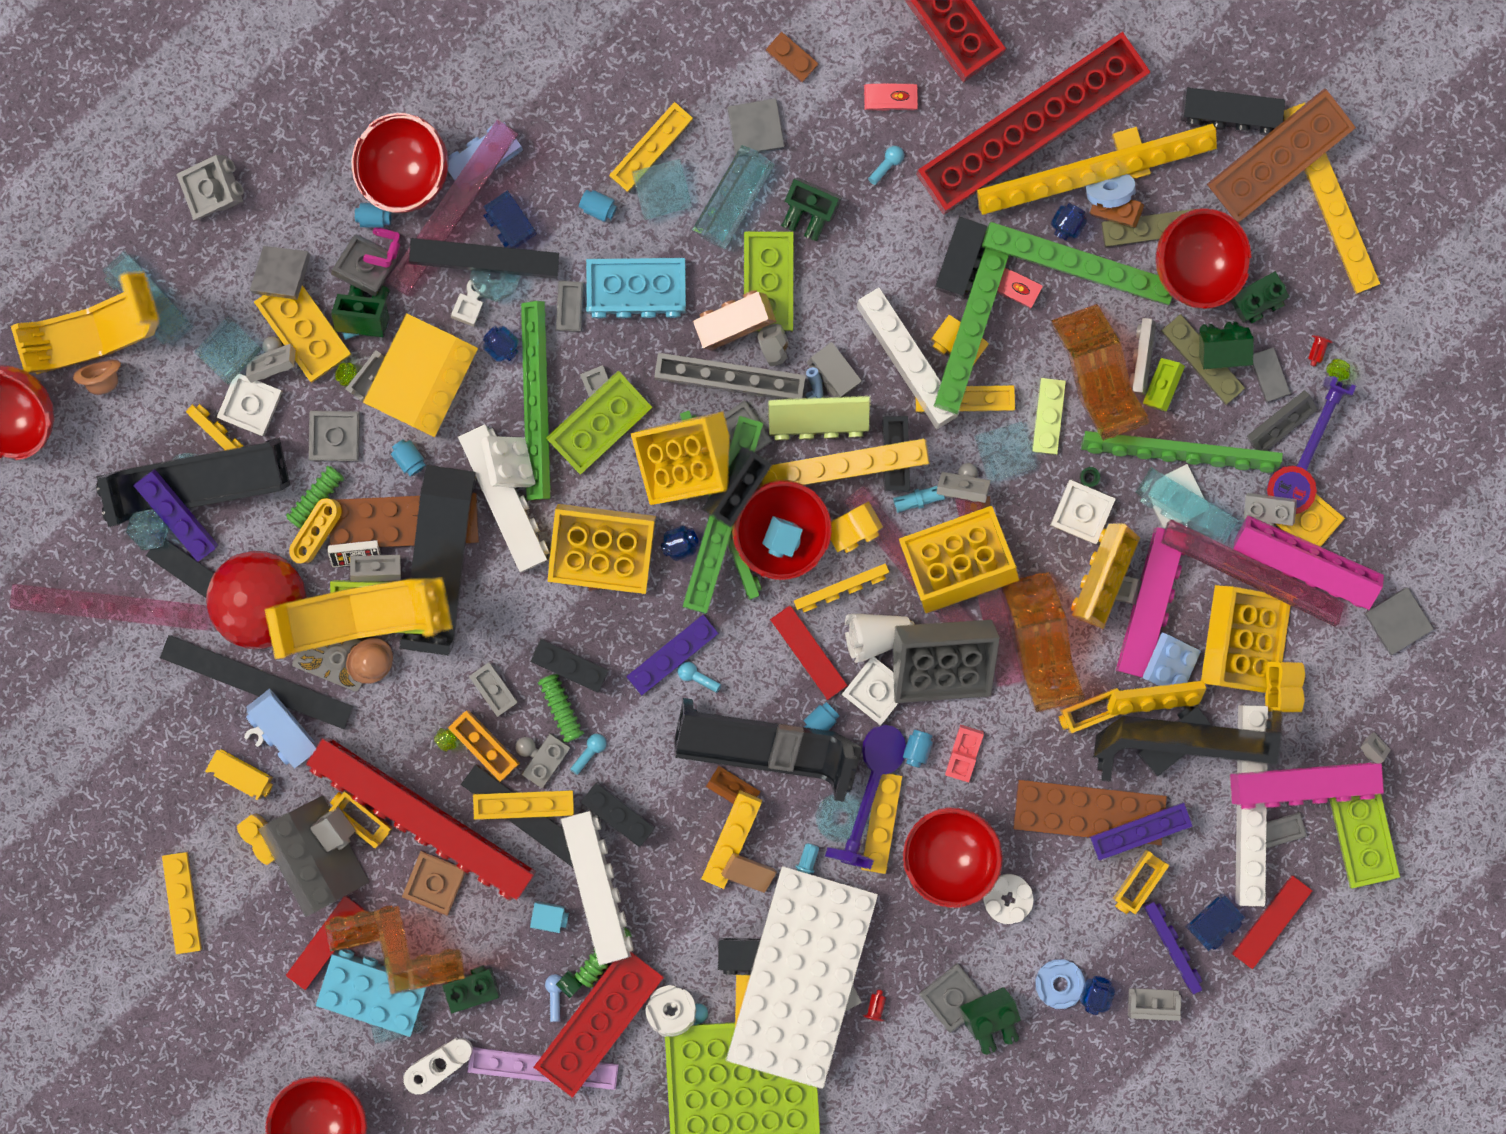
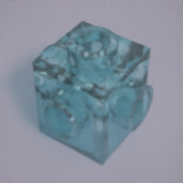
[126,509,169,550]

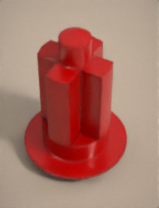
[1308,335,1333,367]
[863,989,886,1022]

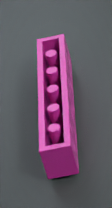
[1233,515,1384,610]
[1115,527,1188,678]
[1230,762,1384,809]

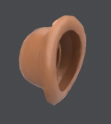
[73,360,121,395]
[346,638,393,683]

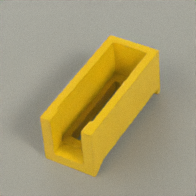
[1058,688,1119,733]
[205,749,273,800]
[329,791,393,848]
[1112,850,1169,915]

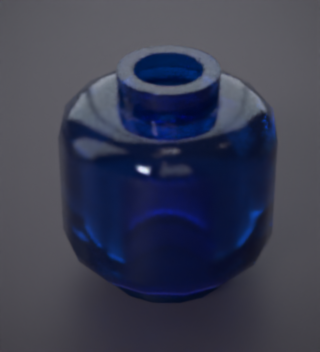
[1050,203,1087,241]
[482,325,519,362]
[661,525,699,561]
[1079,976,1115,1015]

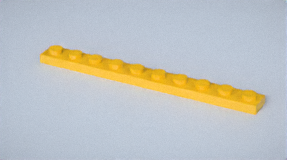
[977,124,1217,215]

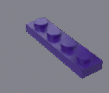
[133,469,218,562]
[626,615,719,696]
[1090,802,1193,861]
[1143,900,1203,994]

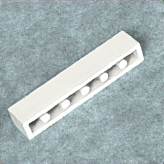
[857,288,960,430]
[458,425,550,573]
[561,811,633,965]

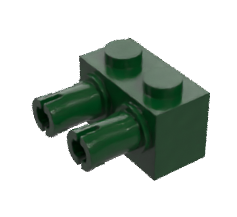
[781,177,842,241]
[1230,271,1290,324]
[331,285,390,338]
[1199,321,1254,369]
[442,965,501,1014]
[959,987,1021,1055]

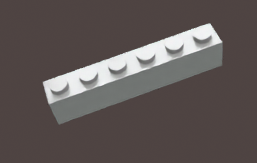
[654,353,806,400]

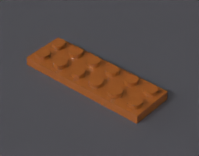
[1207,88,1356,223]
[329,493,479,547]
[1013,780,1167,845]

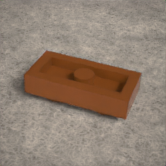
[765,31,819,83]
[1089,200,1145,228]
[706,766,761,804]

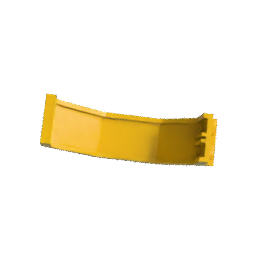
[11,272,159,375]
[265,578,452,659]

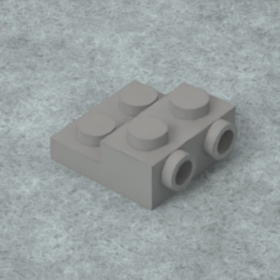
[177,155,244,220]

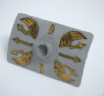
[292,639,362,692]

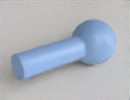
[545,974,562,1022]

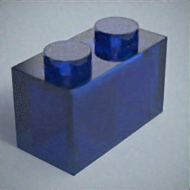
[483,190,537,248]
[1185,893,1245,951]

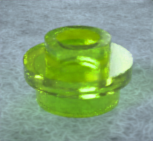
[1326,359,1351,381]
[335,362,357,387]
[434,728,457,752]

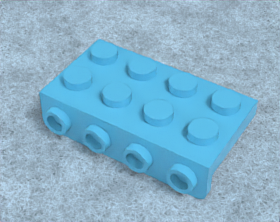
[586,258,686,319]
[316,948,430,1037]

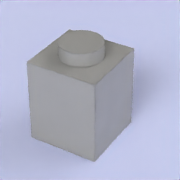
[310,807,356,852]

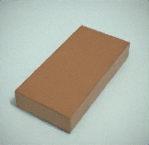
[721,853,777,893]

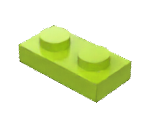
[1143,358,1185,412]

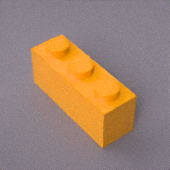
[448,710,520,782]

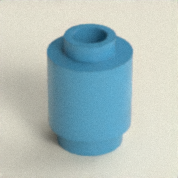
[579,190,617,222]
[355,203,392,228]
[391,439,426,477]
[803,702,839,731]
[903,730,933,768]

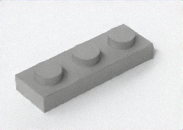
[1130,318,1156,396]

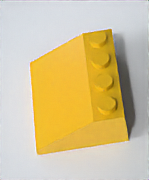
[363,313,478,437]
[631,411,729,505]
[547,504,656,594]
[899,506,1019,614]
[1071,524,1140,629]
[1201,585,1292,693]

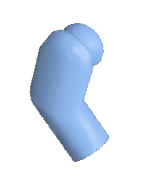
[806,367,823,399]

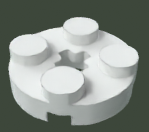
[983,874,1033,924]
[646,985,696,1037]

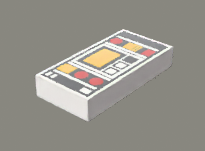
[328,540,381,567]

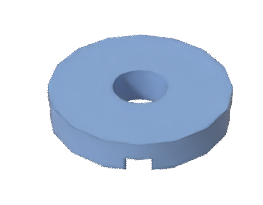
[1086,174,1136,208]
[1035,959,1085,1009]

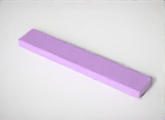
[468,1047,619,1090]

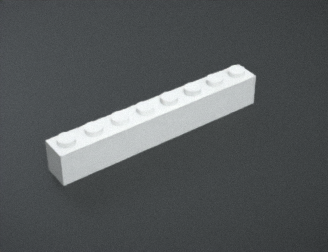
[1235,705,1268,906]

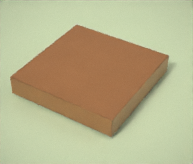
[402,851,466,916]

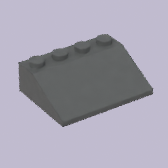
[893,620,1000,703]
[258,795,369,917]

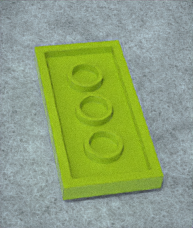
[744,232,793,331]
[546,371,653,475]
[1329,794,1400,888]

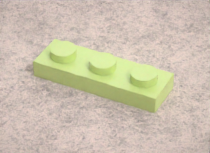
[1032,378,1066,455]

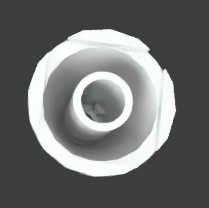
[845,613,915,663]

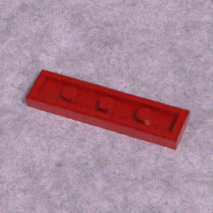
[770,605,847,700]
[1232,875,1312,970]
[285,895,365,990]

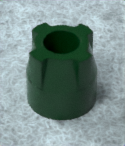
[1079,467,1100,487]
[556,970,582,998]

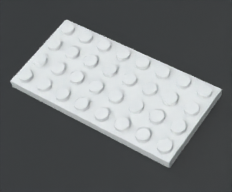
[726,866,878,1089]

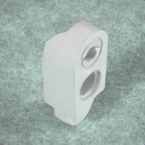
[404,1037,473,1094]

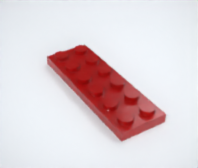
[533,951,664,1098]

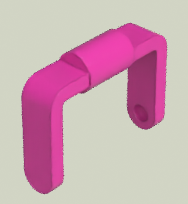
[363,228,400,268]

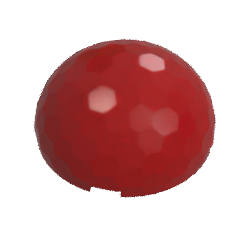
[352,113,449,213]
[1155,208,1251,309]
[0,365,54,460]
[732,480,831,580]
[206,551,307,649]
[903,807,1003,908]
[265,1076,367,1134]

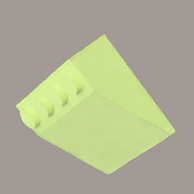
[768,397,870,440]

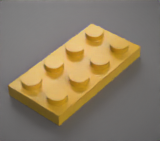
[254,285,352,383]

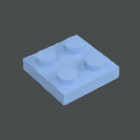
[1142,633,1201,686]

